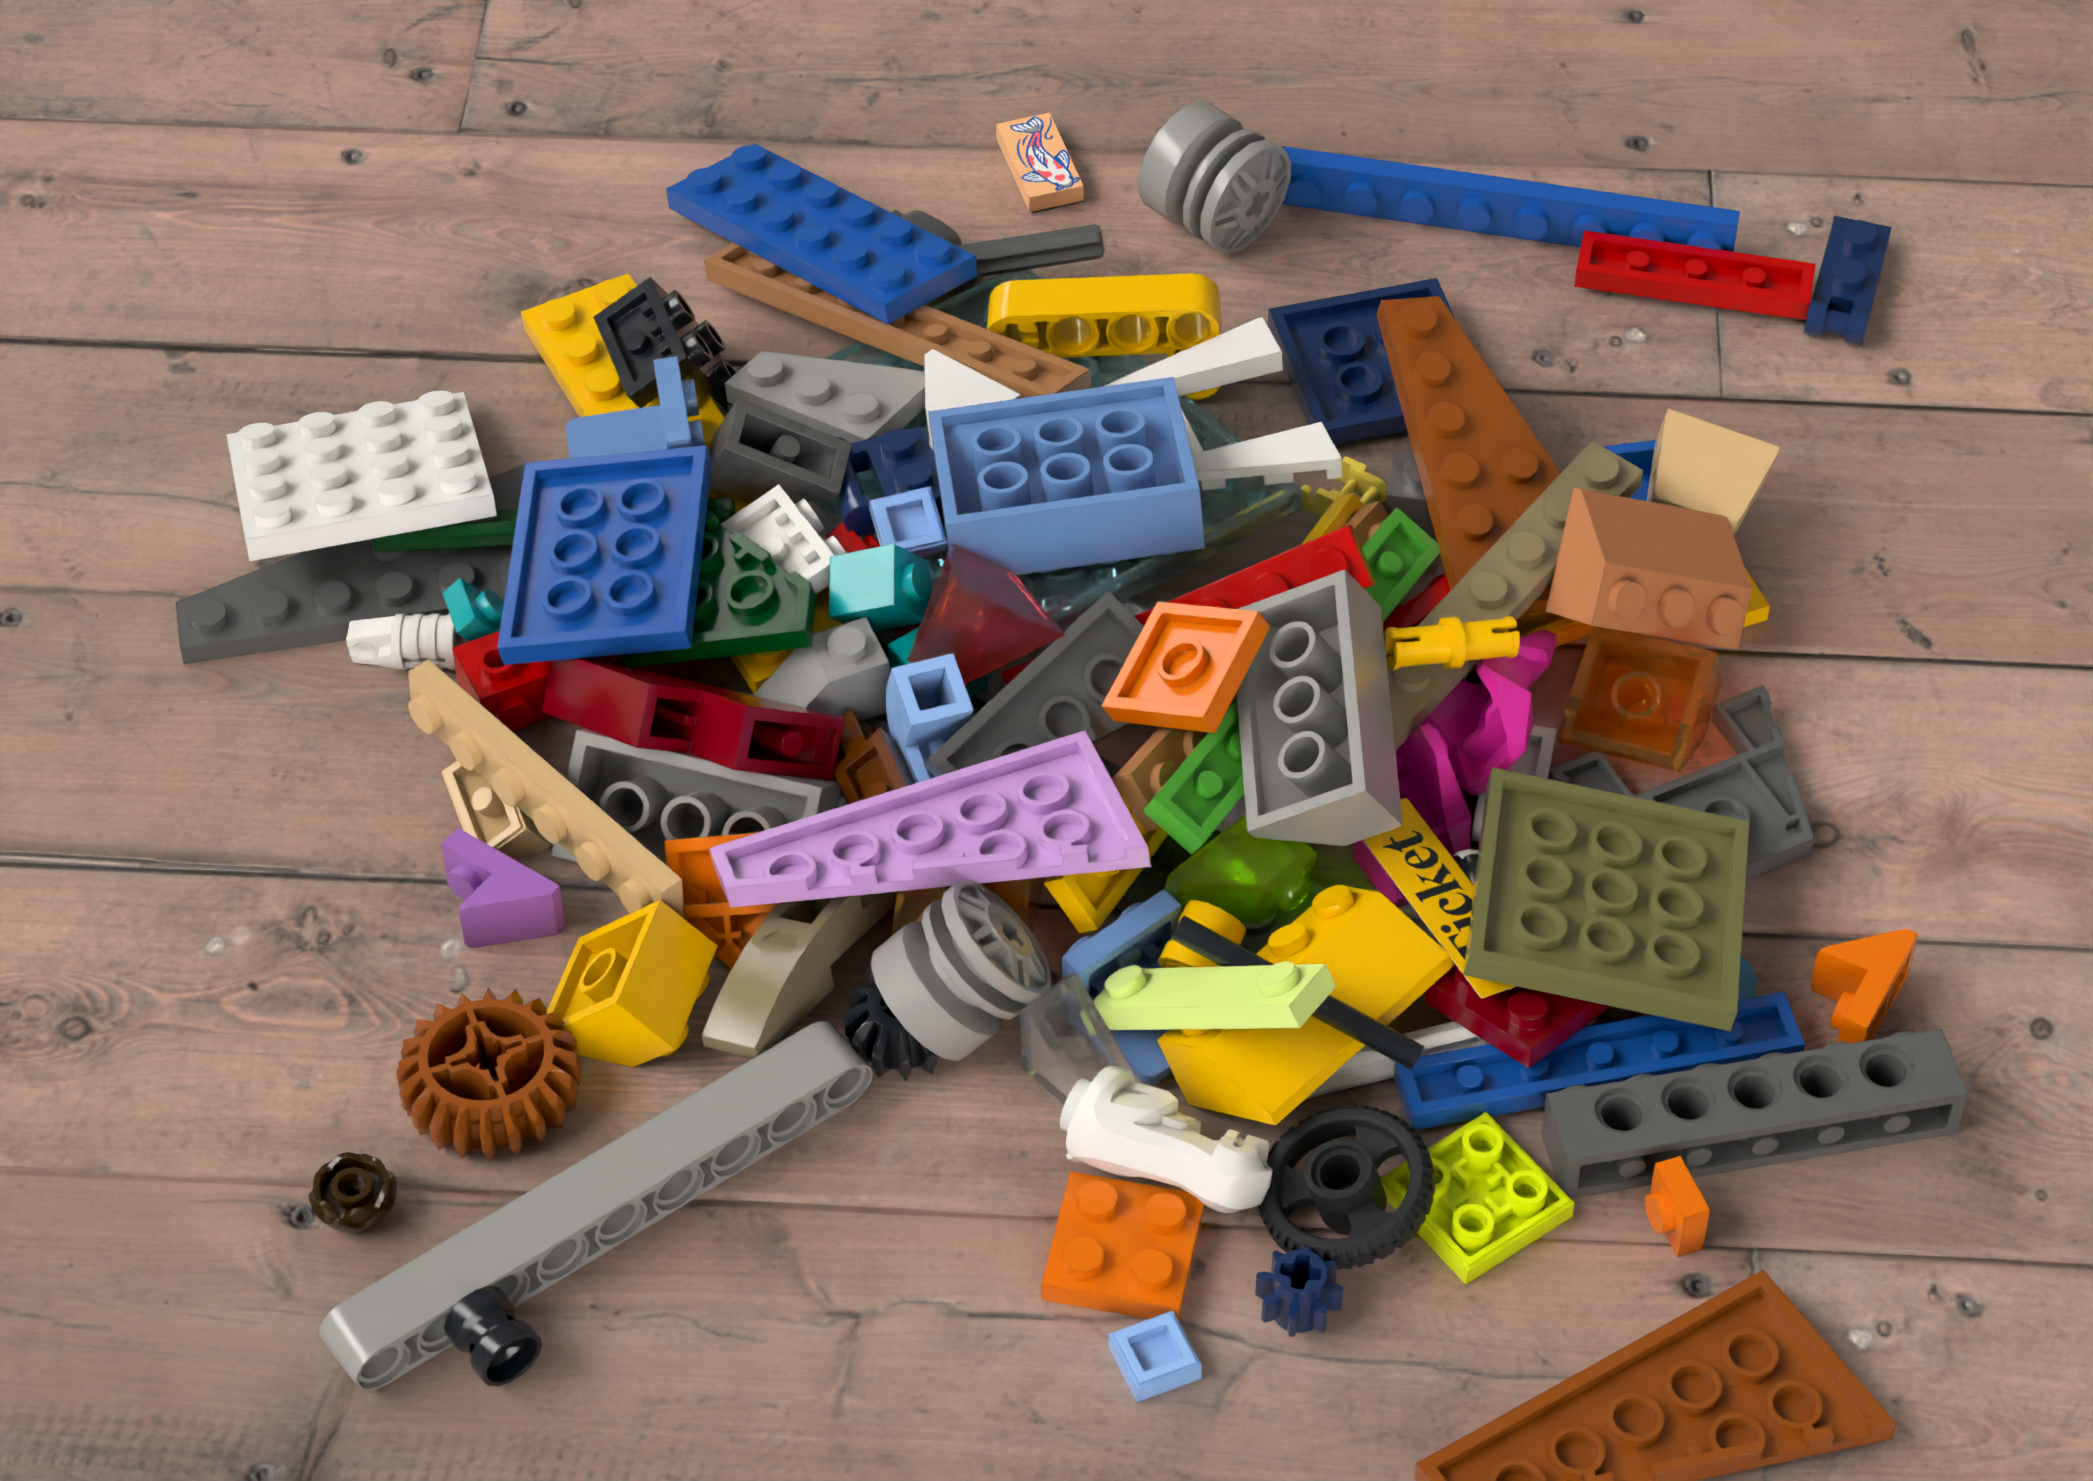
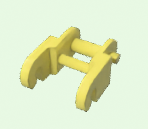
[1297,456,1388,516]

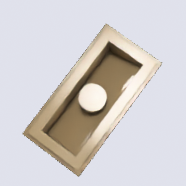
[441,761,552,859]

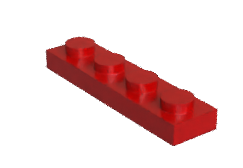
[1574,231,1816,320]

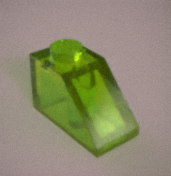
[1165,814,1318,924]

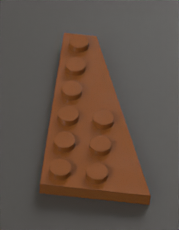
[1376,296,1561,615]
[1415,1270,1897,1481]

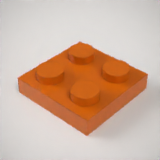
[1102,602,1270,733]
[1041,1171,1205,1321]

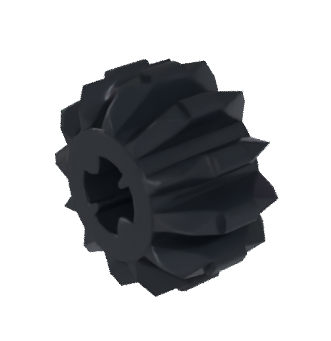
[844,971,941,1082]

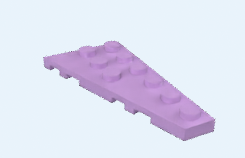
[709,730,1151,908]

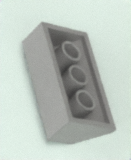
[1237,570,1403,846]
[551,728,841,866]

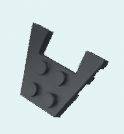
[1548,685,1814,881]

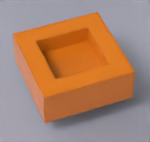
[1645,1156,1710,1257]

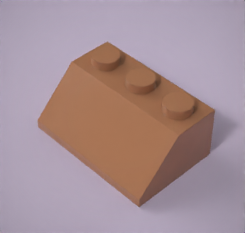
[1546,487,1752,650]

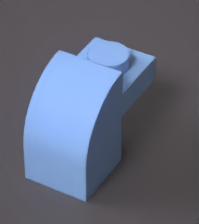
[886,653,974,783]

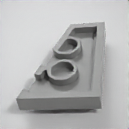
[725,351,925,443]

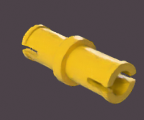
[1384,616,1520,670]

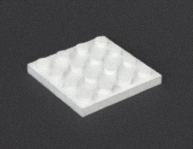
[226,391,497,561]

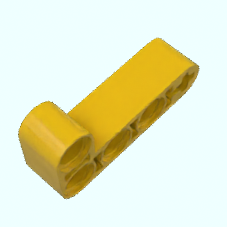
[987,273,1222,400]

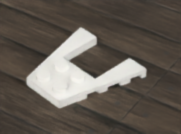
[1102,317,1342,490]

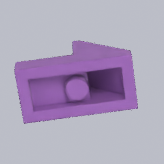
[441,828,566,948]

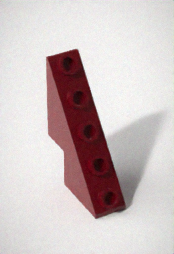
[542,657,845,780]

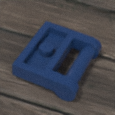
[836,426,943,536]

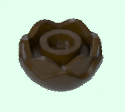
[308,1152,397,1233]

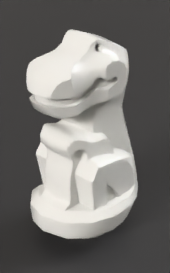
[1060,1066,1273,1213]

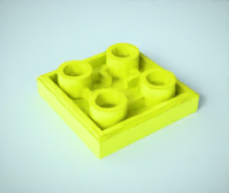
[1380,1112,1575,1285]

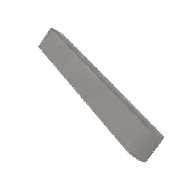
[319,1021,873,1391]

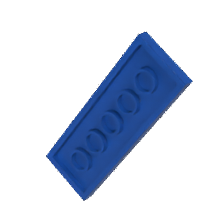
[666,143,978,324]

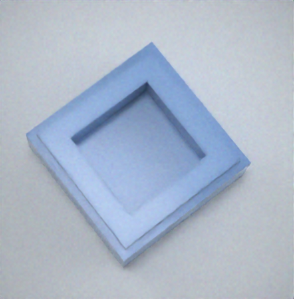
[869,486,947,557]
[1108,1311,1202,1403]

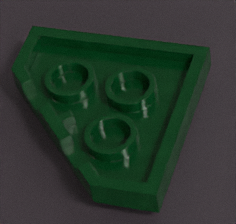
[621,509,817,667]

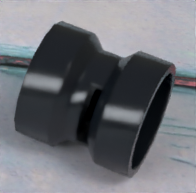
[444,1286,542,1386]

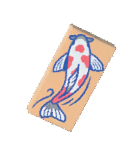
[996,113,1084,212]

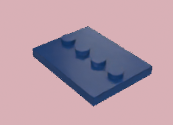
[497,445,712,665]

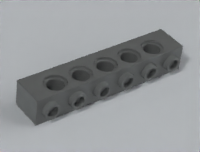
[1541,1029,1968,1198]

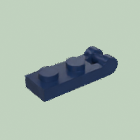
[1804,216,1892,346]

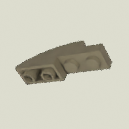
[701,891,904,1058]

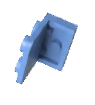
[565,356,705,458]
[1062,889,1182,1084]

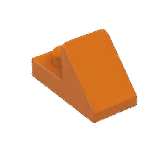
[1811,928,1918,1043]

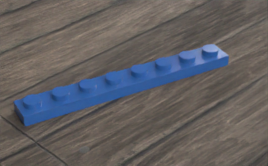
[1282,146,1740,252]

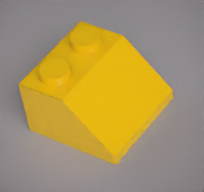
[547,900,718,1068]

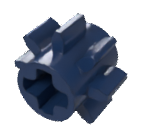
[1255,1246,1344,1337]

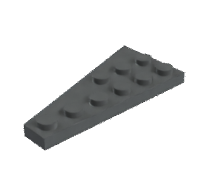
[176,464,525,664]

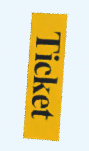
[1363,798,1517,999]

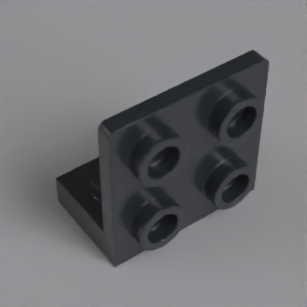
[593,277,736,412]

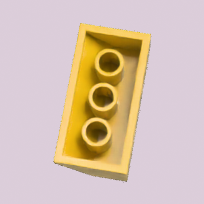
[1157,885,1454,1126]

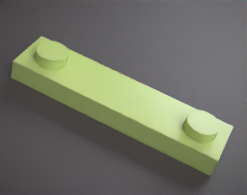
[1086,961,1336,1030]

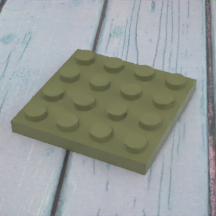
[1463,767,1749,1031]

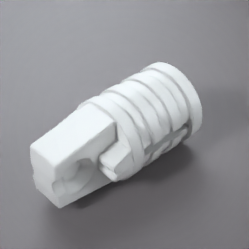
[346,613,465,670]

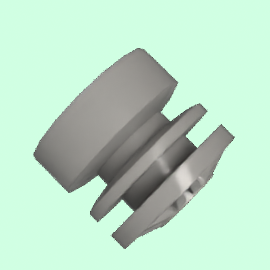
[1138,101,1291,255]
[871,879,1052,1062]

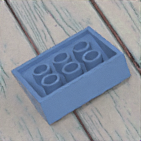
[928,377,1205,584]

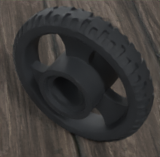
[1258,1105,1436,1270]

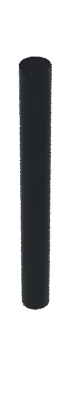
[1171,915,1425,1071]

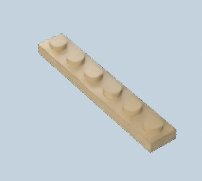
[408,659,683,917]

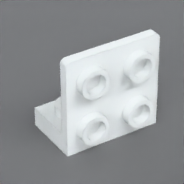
[721,485,846,594]

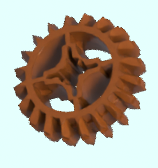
[396,987,582,1161]

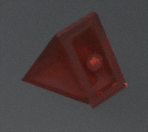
[907,544,1066,685]

